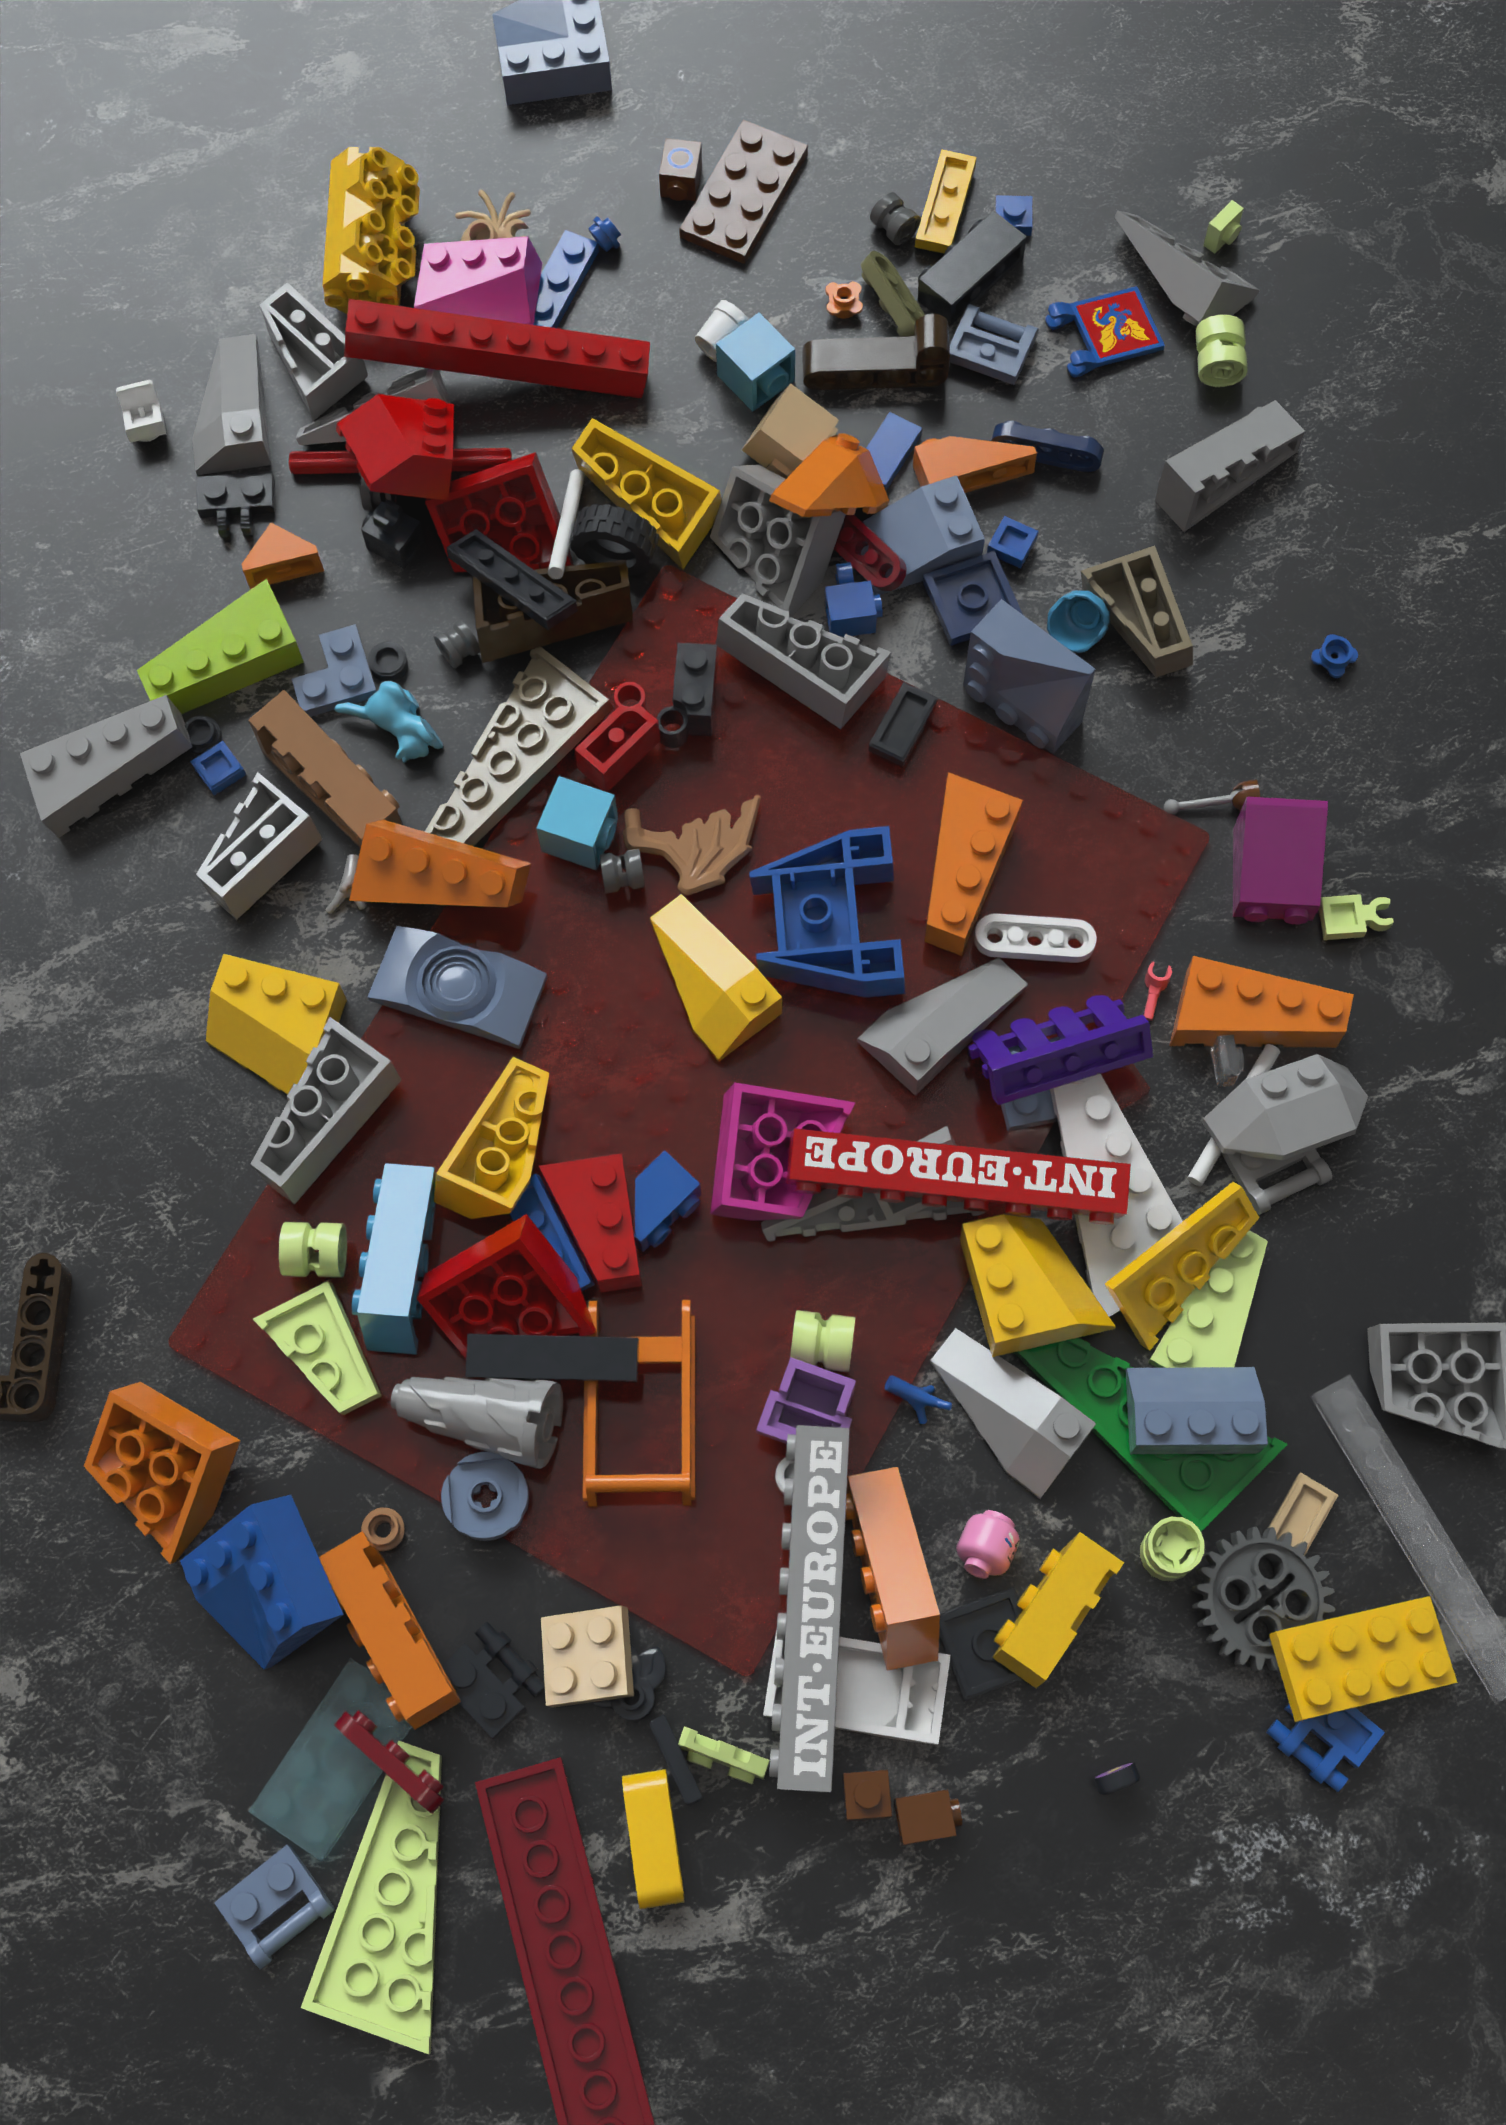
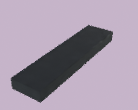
[446,529,578,630]
[465,1334,640,1382]

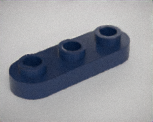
[991,421,1104,472]

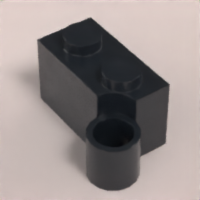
[657,643,718,748]

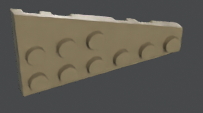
[425,647,614,846]

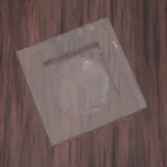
[1211,1034,1244,1087]

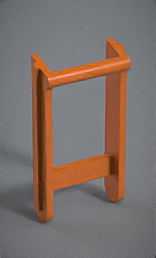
[583,1300,695,1506]

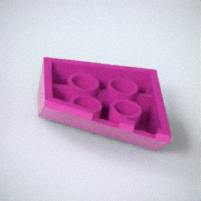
[414,236,542,325]
[710,1083,855,1220]

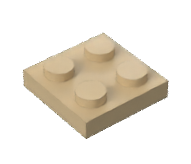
[541,1605,634,1708]

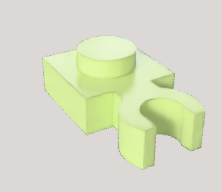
[1319,894,1394,940]

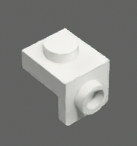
[116,380,166,443]

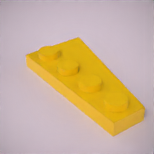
[1105,1182,1259,1351]

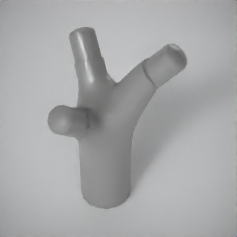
[325,854,366,914]

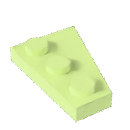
[253,1281,382,1415]

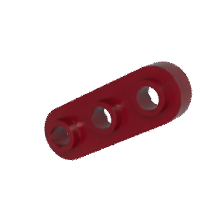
[834,514,907,592]
[334,1709,445,1814]

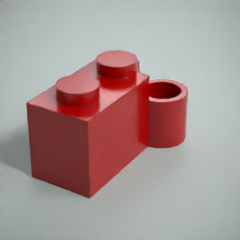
[575,682,660,792]

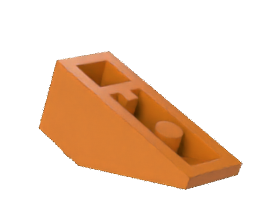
[913,436,1037,493]

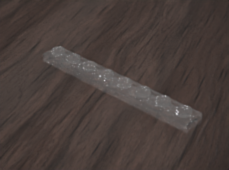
[1311,1374,1506,1703]

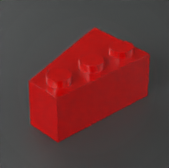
[539,1153,642,1293]

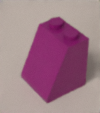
[1233,797,1328,924]

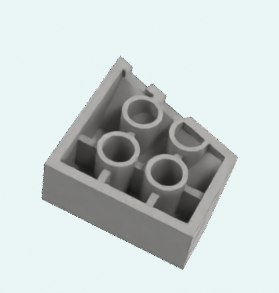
[710,465,846,617]
[1368,1323,1506,1450]

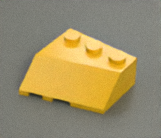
[960,1214,1116,1357]

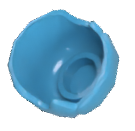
[1047,590,1110,653]

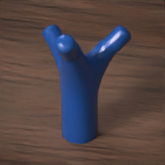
[884,1375,952,1424]

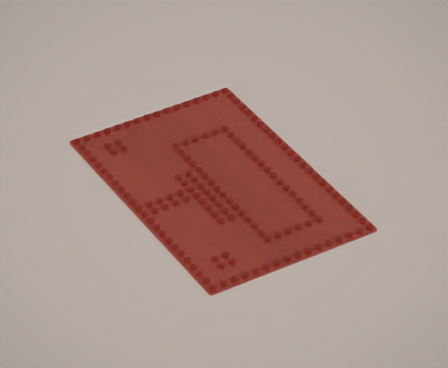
[168,565,1209,1677]

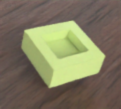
[1203,200,1244,254]

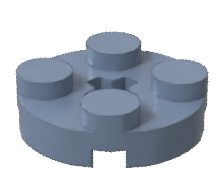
[441,1452,529,1541]

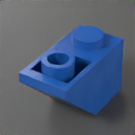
[635,1150,701,1252]

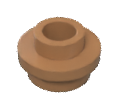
[361,1507,405,1552]

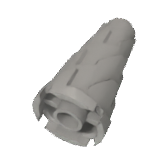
[391,1377,563,1469]

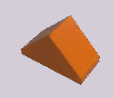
[241,523,324,589]

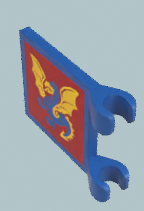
[1045,286,1165,378]

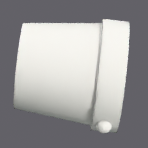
[695,300,749,362]

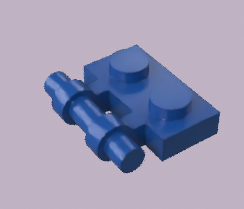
[1266,1703,1385,1792]

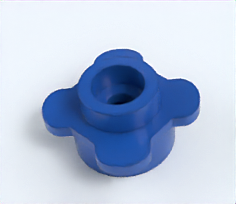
[1311,634,1358,678]

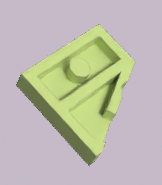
[678,1726,770,1784]

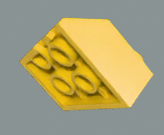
[206,954,347,1094]

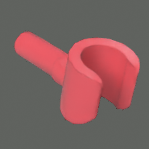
[1144,962,1172,1021]

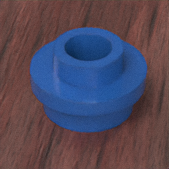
[588,216,621,252]

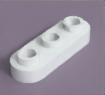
[974,914,1097,963]

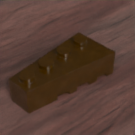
[473,560,633,663]

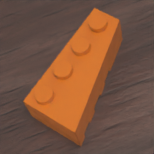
[924,772,1023,956]
[349,819,531,908]
[1169,956,1354,1048]

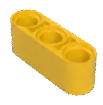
[622,1769,685,1909]

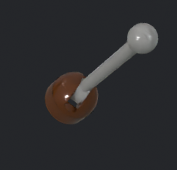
[1164,779,1261,815]

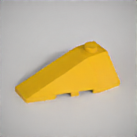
[650,894,782,1061]
[434,1057,549,1219]

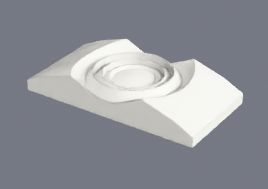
[763,1630,951,1745]

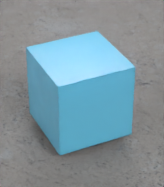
[536,776,618,870]

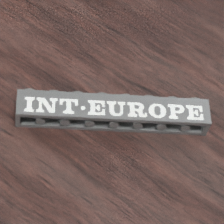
[769,1425,850,1792]

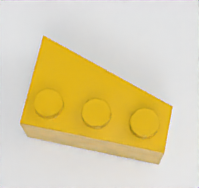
[992,1532,1124,1688]

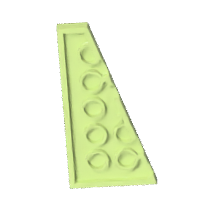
[301,1740,442,2054]

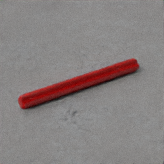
[288,448,513,474]

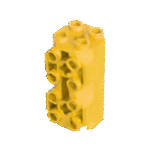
[322,147,420,314]

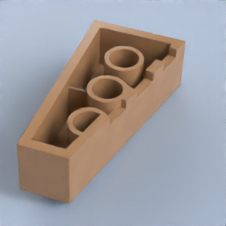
[248,690,402,848]

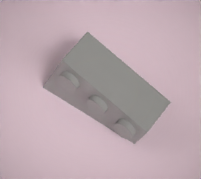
[259,283,368,421]

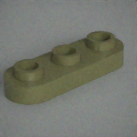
[860,251,925,337]

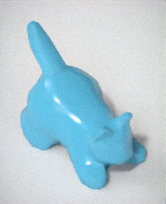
[334,681,443,763]

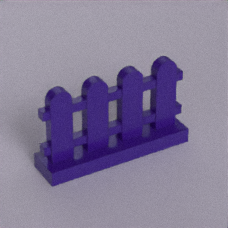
[967,995,1153,1105]

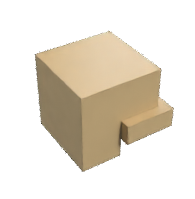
[742,384,839,479]

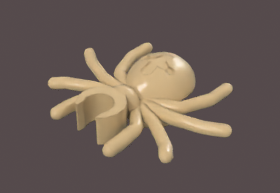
[455,189,531,241]

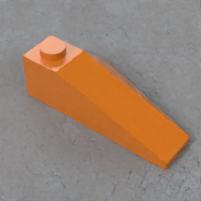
[769,433,889,517]

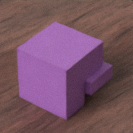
[756,1357,856,1444]

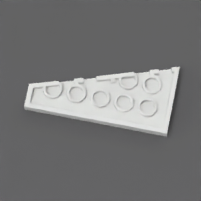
[1050,1074,1183,1316]

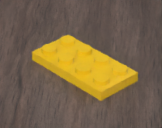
[1269,1596,1458,1722]

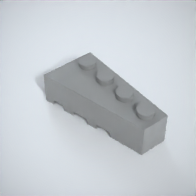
[1155,400,1305,532]
[20,695,193,838]

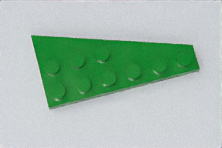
[1013,1337,1288,1532]

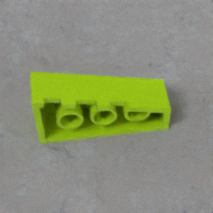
[137,578,304,714]

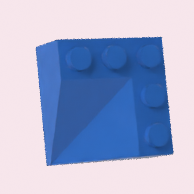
[180,1495,344,1670]

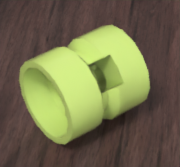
[1196,315,1248,387]
[279,1222,347,1278]
[790,1310,855,1372]
[1140,1516,1204,1581]

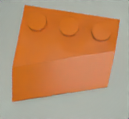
[84,1382,241,1564]

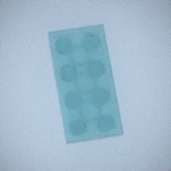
[248,1658,412,1862]

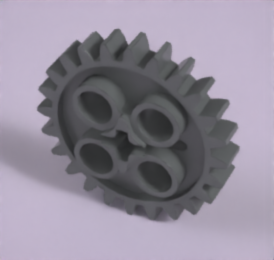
[1192,1527,1335,1671]

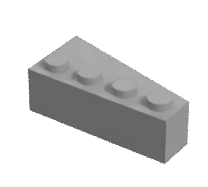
[716,593,891,729]
[251,1017,402,1204]

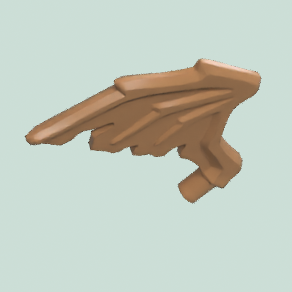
[623,795,761,896]

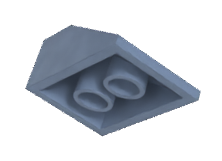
[861,475,985,595]

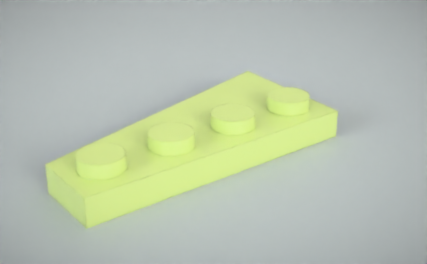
[1148,1230,1268,1368]

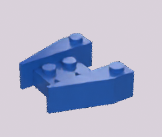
[749,826,905,998]

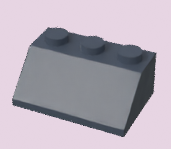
[1126,1367,1268,1454]

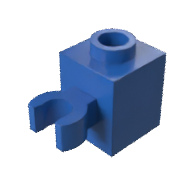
[824,562,883,637]

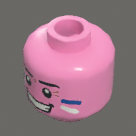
[956,1510,1020,1579]

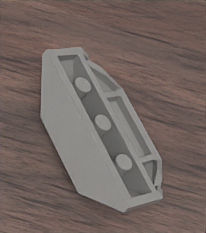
[1203,1054,1368,1160]

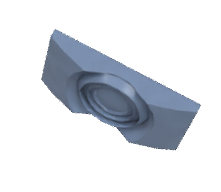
[367,926,548,1049]

